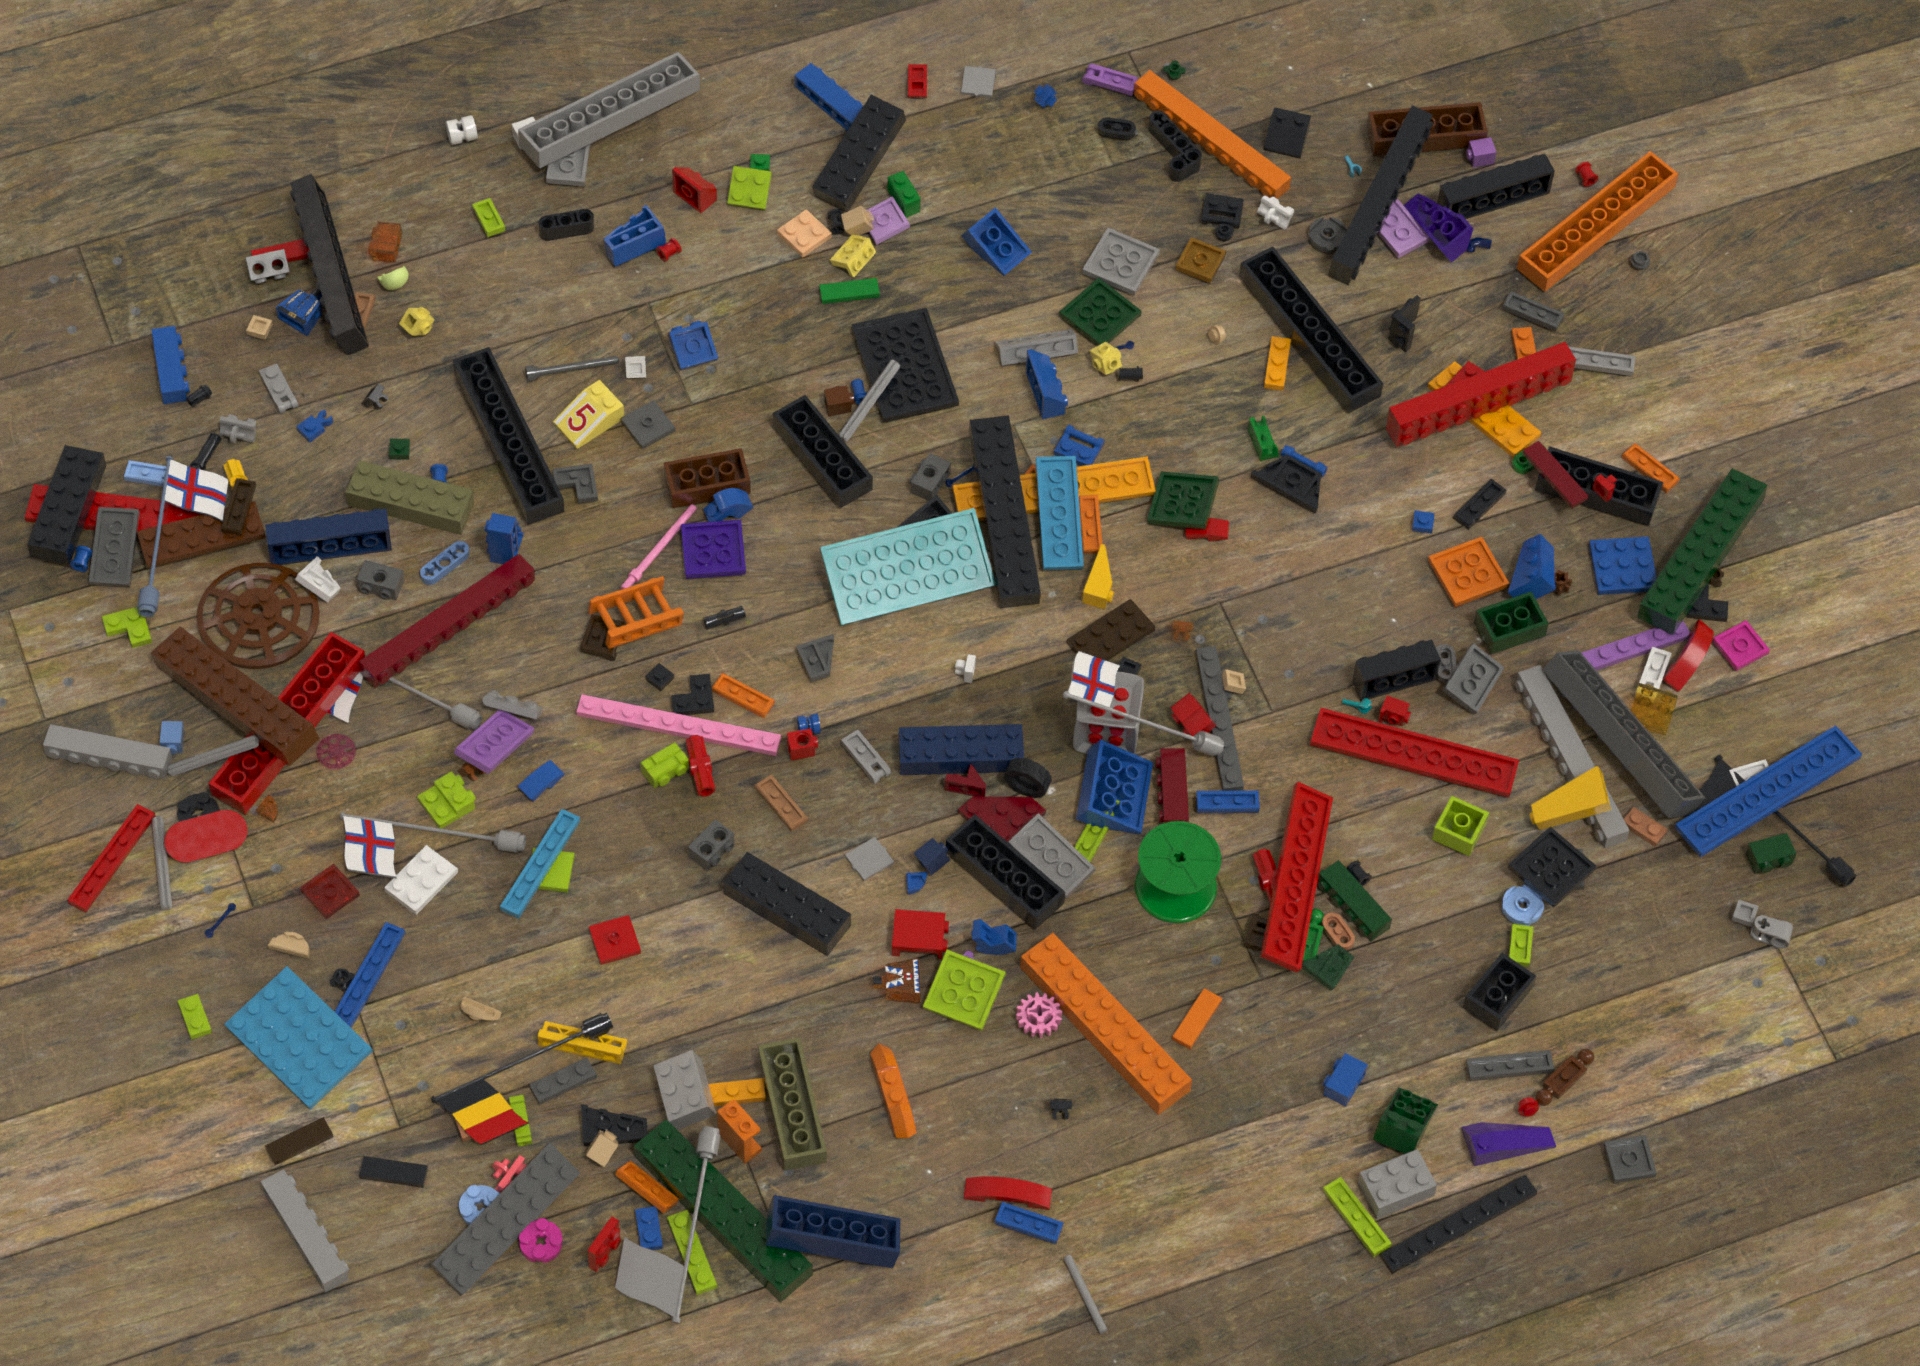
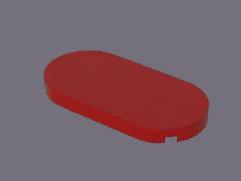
[164,810,248,863]

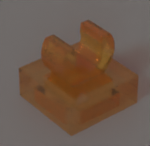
[1172,620,1194,640]

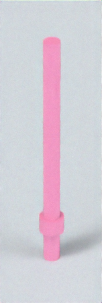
[620,504,697,590]

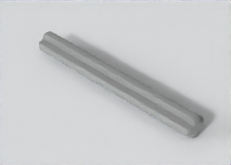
[838,360,900,442]
[167,735,259,776]
[152,816,172,910]

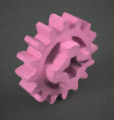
[1016,992,1062,1038]

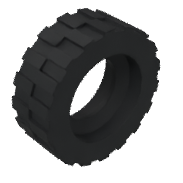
[1004,758,1052,798]

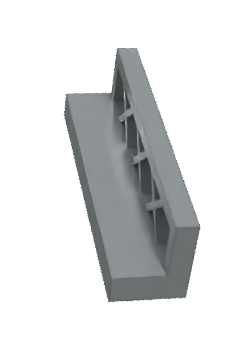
[995,329,1078,366]

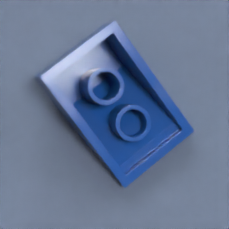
[961,207,1032,276]

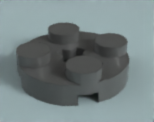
[1308,217,1347,255]

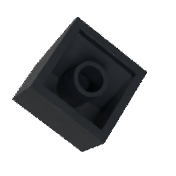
[1264,107,1311,159]

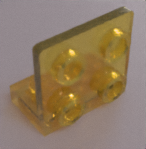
[1631,683,1678,736]

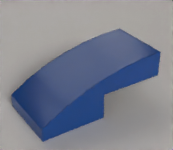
[518,760,565,802]

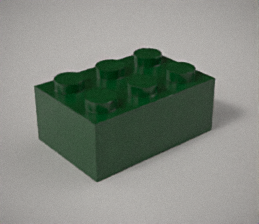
[1474,591,1549,655]

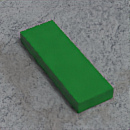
[819,278,880,304]

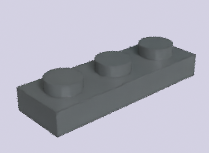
[1502,291,1564,332]
[529,1057,597,1105]

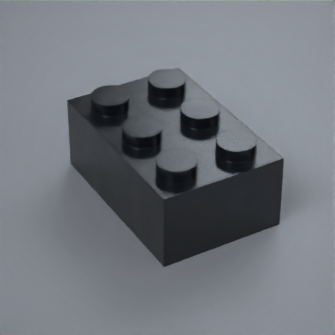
[1463,952,1536,1031]

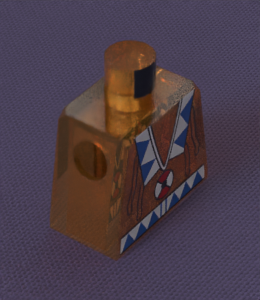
[873,958,921,1004]

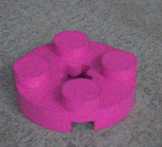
[519,1218,563,1263]

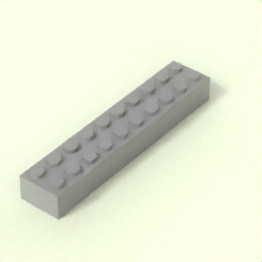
[518,52,700,168]

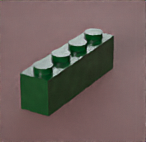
[1317,860,1392,942]

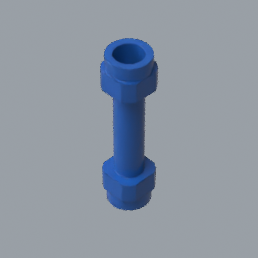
[1281,445,1328,477]

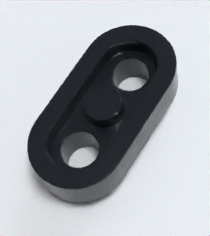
[1098,117,1136,140]

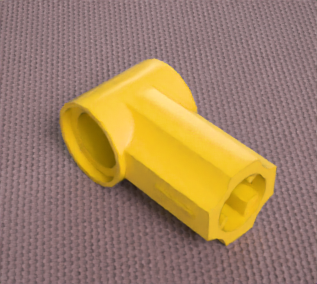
[223,459,248,491]

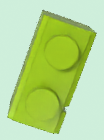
[640,742,689,788]

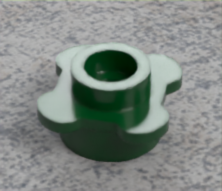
[1163,60,1186,80]

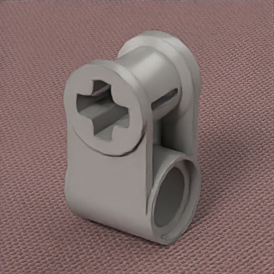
[1750,915,1793,948]

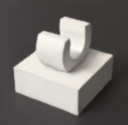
[625,356,646,378]
[955,654,976,683]

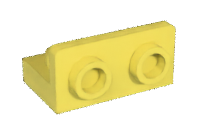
[830,234,876,277]

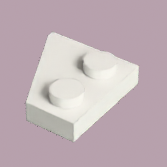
[295,557,340,602]

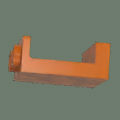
[717,1099,762,1164]

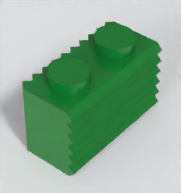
[887,171,921,218]

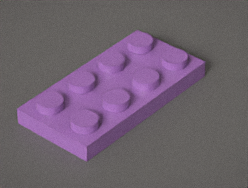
[454,710,534,774]

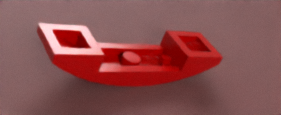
[1663,619,1714,692]
[964,1176,1052,1210]

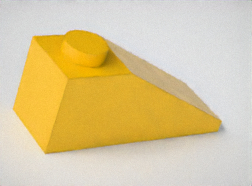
[1082,544,1114,609]

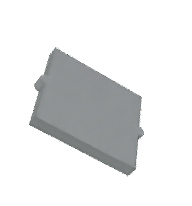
[961,66,996,98]
[845,837,894,881]

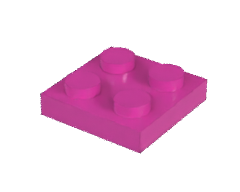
[1712,620,1770,671]

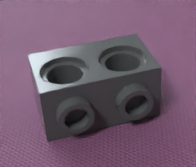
[688,819,735,871]

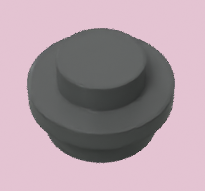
[1631,251,1650,270]

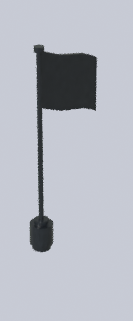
[1692,754,1857,887]

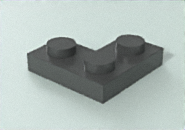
[553,464,598,504]

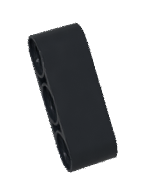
[538,209,594,241]

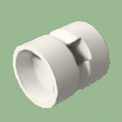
[445,115,478,145]

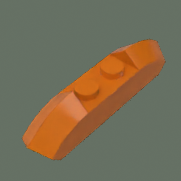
[870,1043,917,1138]

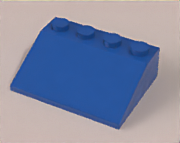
[1076,739,1153,834]

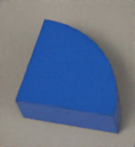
[906,872,927,895]

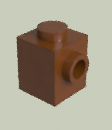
[824,385,854,417]

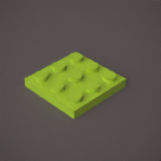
[923,950,1006,1031]

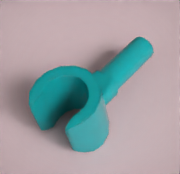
[1342,698,1372,714]

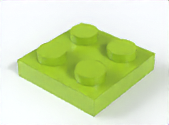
[727,166,772,210]

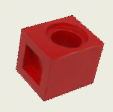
[787,729,818,760]

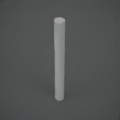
[1064,1255,1108,1334]

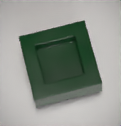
[389,438,410,460]

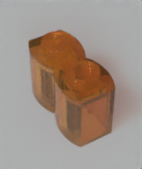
[369,221,402,262]

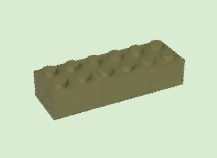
[346,460,474,535]
[758,1038,827,1171]

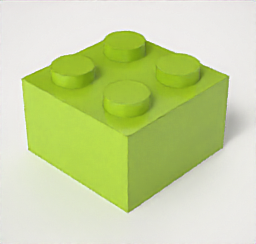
[1432,796,1489,857]

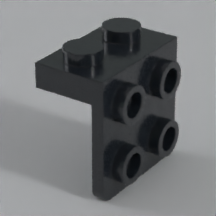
[1388,295,1421,352]

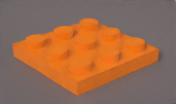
[1428,537,1509,607]

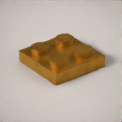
[1175,237,1226,283]

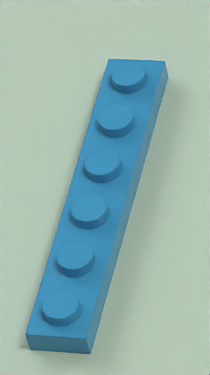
[500,809,580,919]

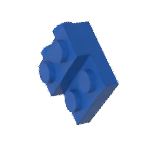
[668,321,718,370]

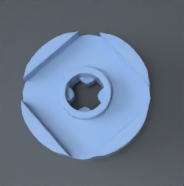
[1502,885,1544,926]
[459,1185,499,1225]

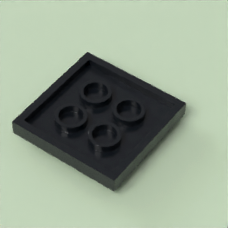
[1508,826,1597,908]

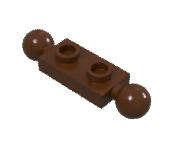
[1535,1049,1594,1106]

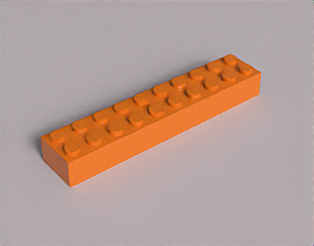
[1517,151,1678,292]
[1020,933,1192,1115]

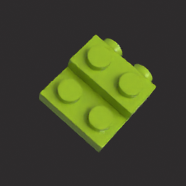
[417,771,476,829]

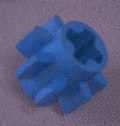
[1034,84,1057,108]

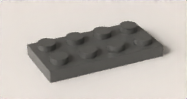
[89,507,140,587]

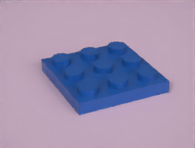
[1589,536,1657,595]

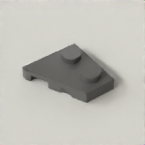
[796,634,834,682]

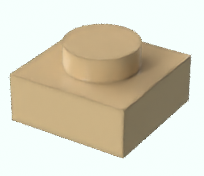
[246,315,273,340]
[1222,669,1246,694]

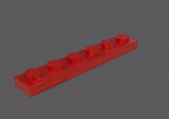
[67,804,156,913]

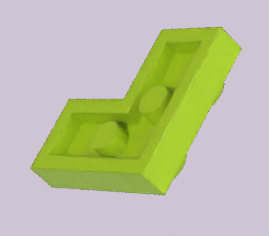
[102,607,152,648]

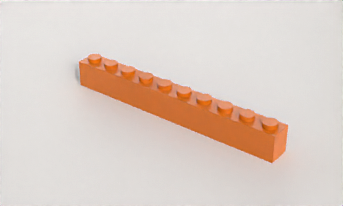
[1134,70,1291,199]

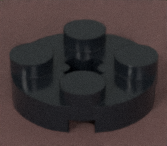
[177,792,219,822]

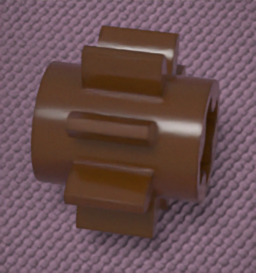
[1550,570,1572,596]

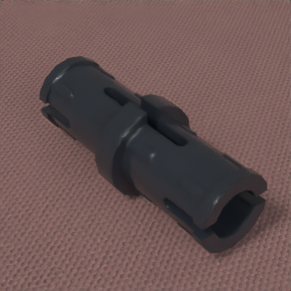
[703,605,746,630]

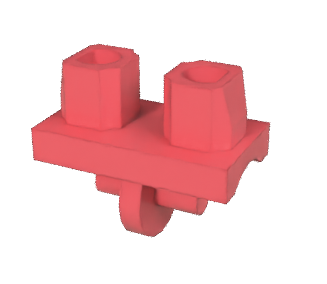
[492,1155,527,1193]

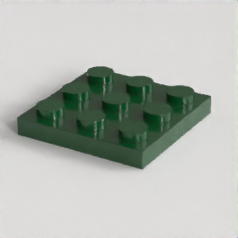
[1059,278,1142,346]
[1147,471,1219,529]

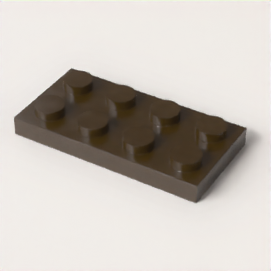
[1067,599,1156,661]

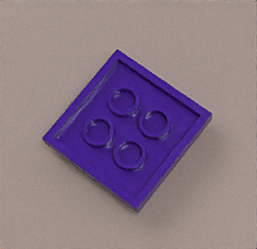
[681,520,746,579]

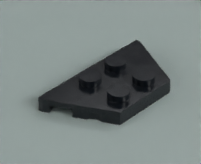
[1250,455,1321,514]

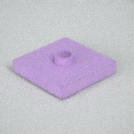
[867,196,910,245]

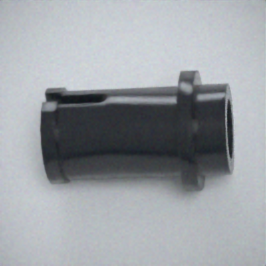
[1119,366,1143,382]
[186,384,212,408]

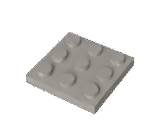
[1082,228,1160,296]

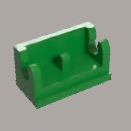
[1248,416,1279,462]

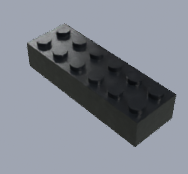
[812,94,906,212]
[1437,153,1555,219]
[772,395,873,509]
[27,445,106,565]
[1535,446,1663,526]
[945,814,1065,930]
[723,852,851,957]

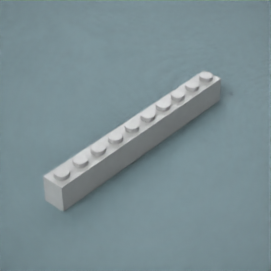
[1515,665,1630,848]

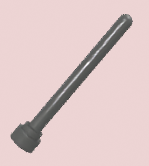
[525,356,619,382]

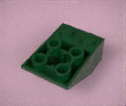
[1373,1087,1438,1154]

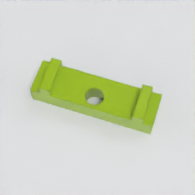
[509,1095,532,1147]

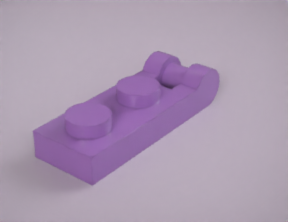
[1082,64,1138,96]

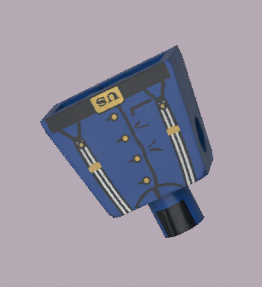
[276,289,323,336]

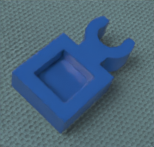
[296,410,333,443]

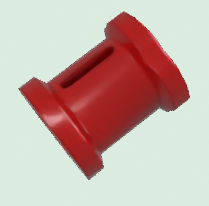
[1575,161,1599,187]
[656,238,682,262]

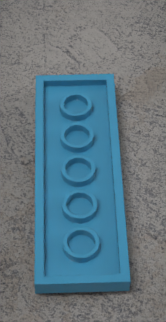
[1035,456,1084,571]

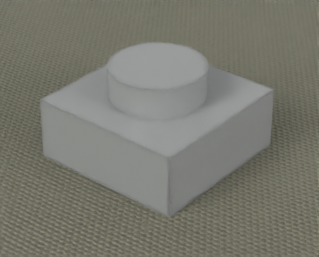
[1732,900,1759,927]

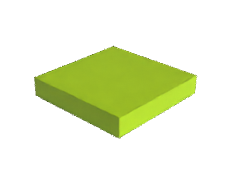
[532,848,575,893]

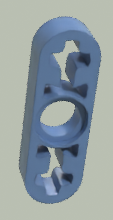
[420,541,470,585]

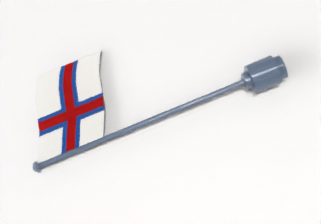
[137,456,229,617]

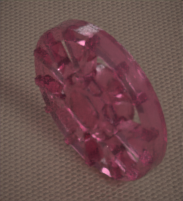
[317,734,356,769]

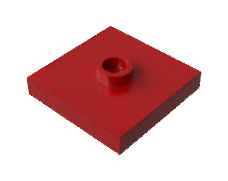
[589,915,641,965]

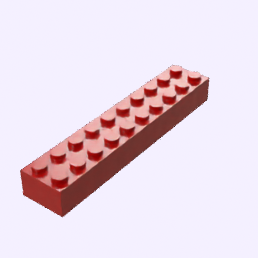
[1386,342,1576,447]
[208,632,366,815]

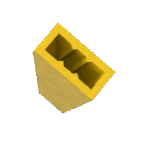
[1530,766,1611,830]

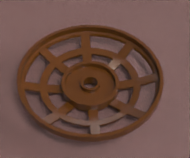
[197,563,320,669]

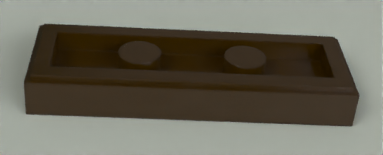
[221,478,256,536]
[265,1117,334,1166]

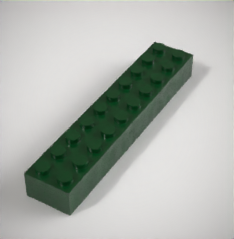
[1637,468,1767,635]
[634,1119,813,1303]

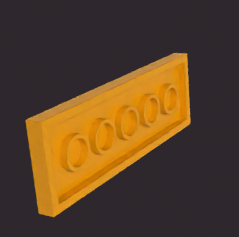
[1427,361,1542,458]

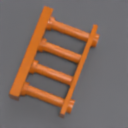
[588,576,684,649]

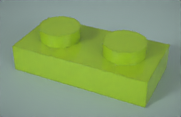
[472,198,505,237]
[1509,924,1533,967]
[178,994,212,1040]

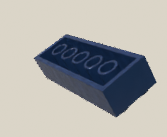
[265,509,392,565]
[898,724,1024,775]
[766,1195,901,1268]

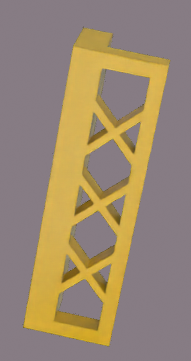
[537,1021,628,1064]

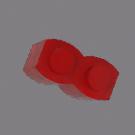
[1171,692,1216,736]

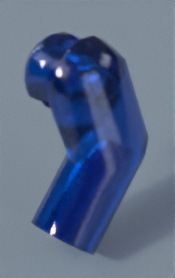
[1466,237,1492,253]

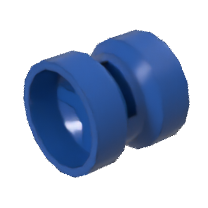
[797,713,821,734]

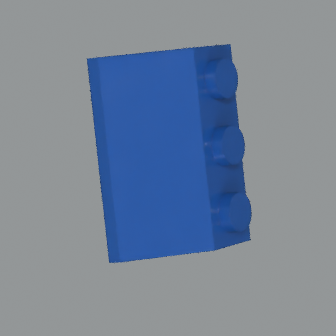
[1026,349,1068,419]

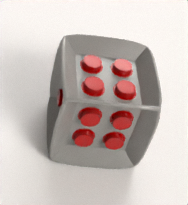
[1073,672,1144,754]

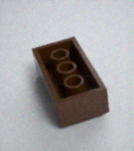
[664,448,751,508]

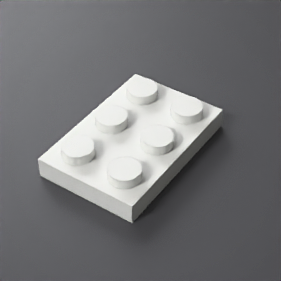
[384,845,458,915]

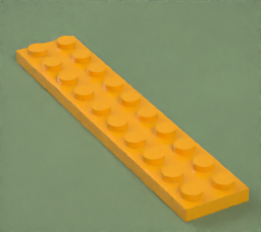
[952,456,1156,521]

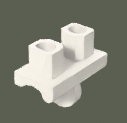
[1257,195,1294,230]

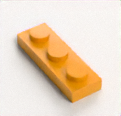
[1264,336,1291,391]
[708,1078,766,1106]

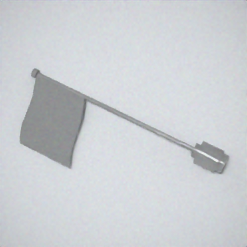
[615,1126,721,1324]

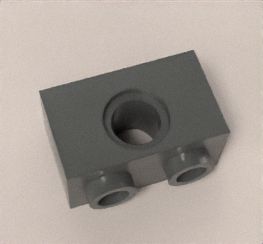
[909,453,951,501]
[356,560,404,600]

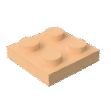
[777,209,832,258]

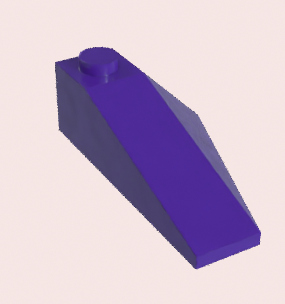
[1403,193,1474,263]
[1461,1122,1556,1166]

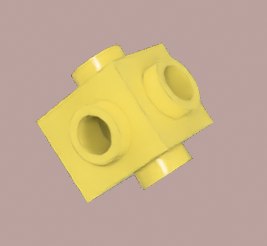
[399,307,435,336]
[1090,342,1122,375]

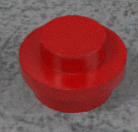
[1518,1097,1539,1117]

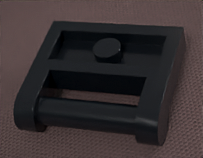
[1201,193,1244,228]

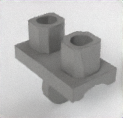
[219,414,256,443]

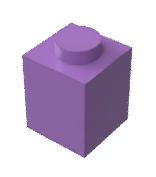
[1466,137,1497,168]

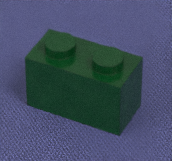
[1746,833,1797,874]

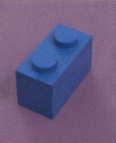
[1322,1053,1368,1107]

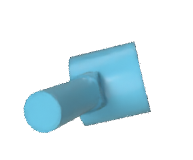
[1344,155,1362,178]

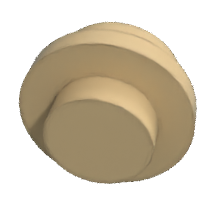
[1208,325,1226,344]

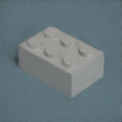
[653,1050,717,1130]
[1357,1149,1437,1219]

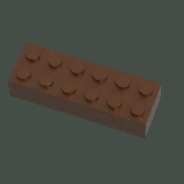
[1367,102,1488,156]

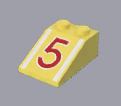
[553,380,624,449]

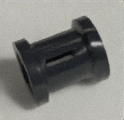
[827,209,845,235]
[1346,860,1372,886]

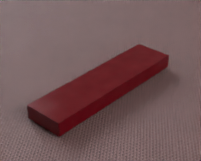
[1522,441,1588,509]

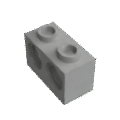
[245,249,289,284]

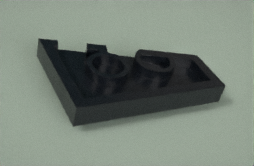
[581,1104,648,1146]

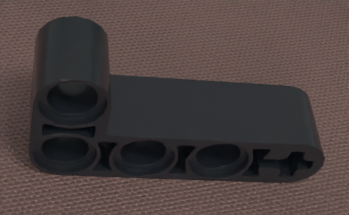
[1148,111,1202,182]

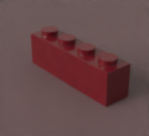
[1156,748,1189,824]

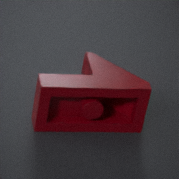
[945,764,986,797]

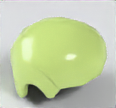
[377,266,409,291]

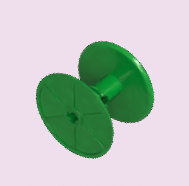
[1135,821,1221,923]

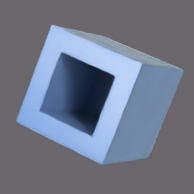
[160,721,185,755]

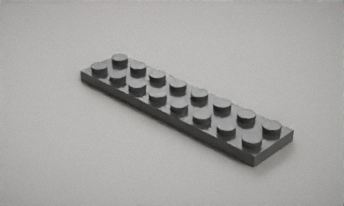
[430,1143,580,1296]

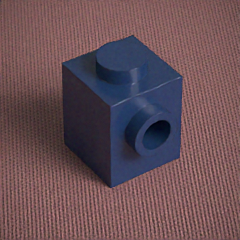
[914,838,950,876]

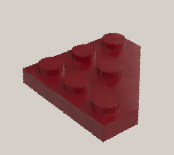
[958,796,1046,843]

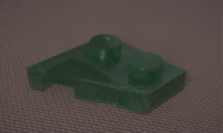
[1301,944,1354,991]

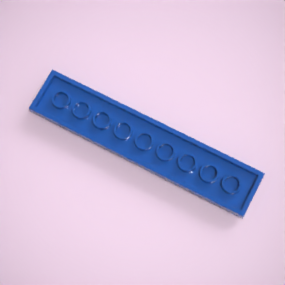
[1675,725,1862,858]

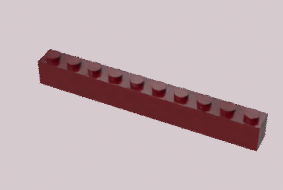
[359,554,535,688]

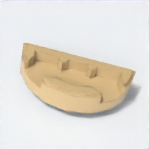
[268,932,310,959]
[460,997,502,1021]

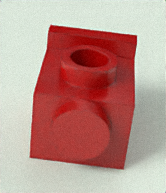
[1378,695,1412,727]

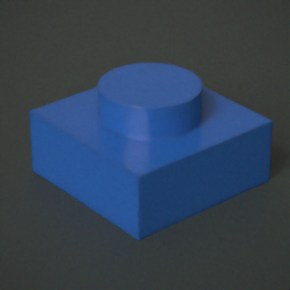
[1412,510,1434,534]

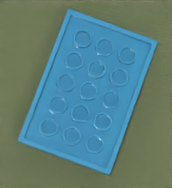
[224,966,373,1110]

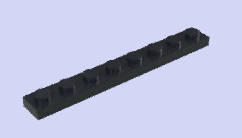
[1380,1175,1537,1274]

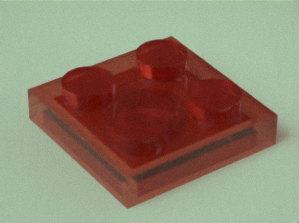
[300,863,360,919]

